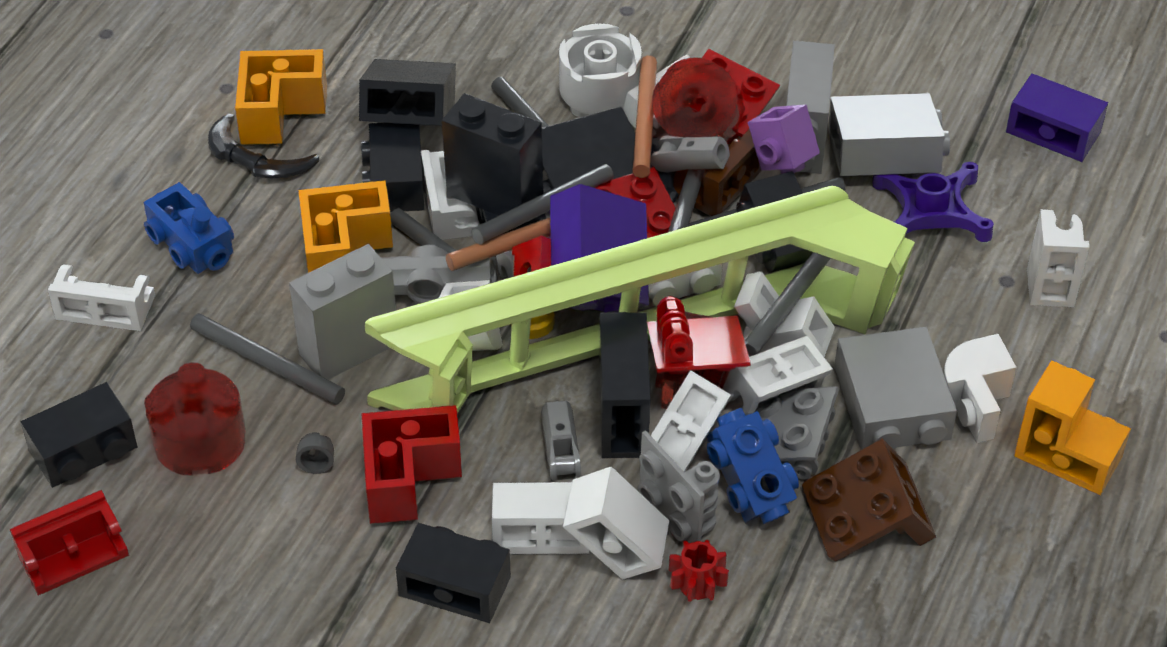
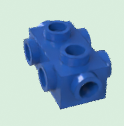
[143,182,234,274]
[707,408,799,524]

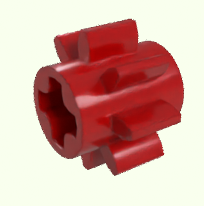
[669,540,729,602]

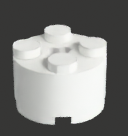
[559,24,642,118]

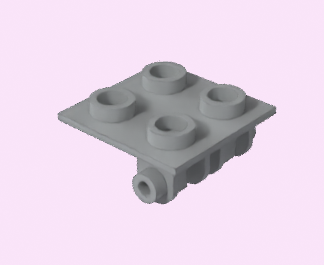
[755,386,839,479]
[638,430,720,543]

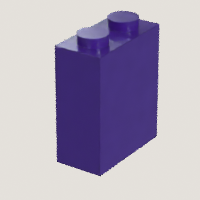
[550,184,649,313]

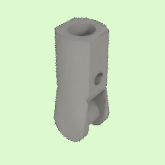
[651,135,730,173]
[541,401,581,481]

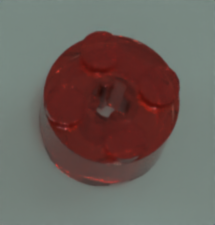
[652,58,744,141]
[144,362,246,476]

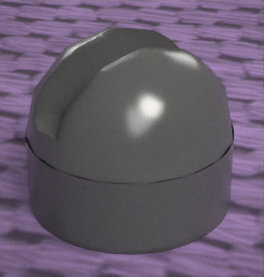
[296,432,334,474]

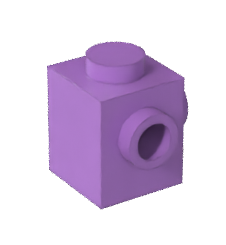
[748,105,820,174]

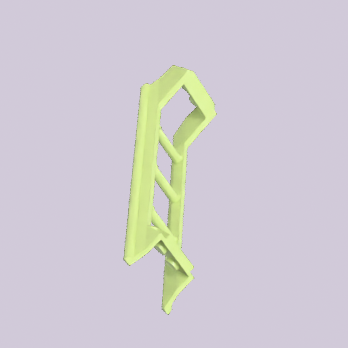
[365,186,915,413]

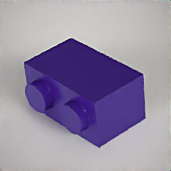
[1006,73,1109,162]

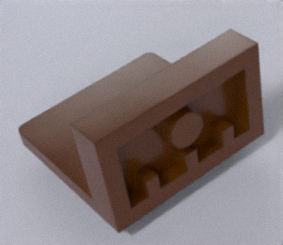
[656,129,762,216]
[802,438,936,561]

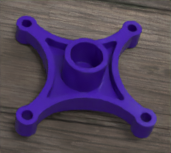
[872,162,994,242]

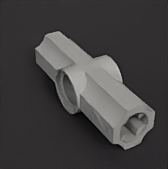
[381,245,497,303]

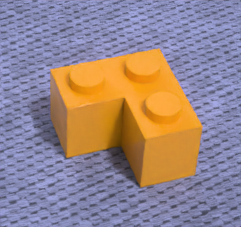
[235,49,327,144]
[298,180,393,273]
[1014,360,1131,496]

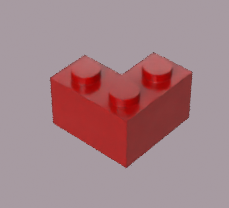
[361,405,462,524]

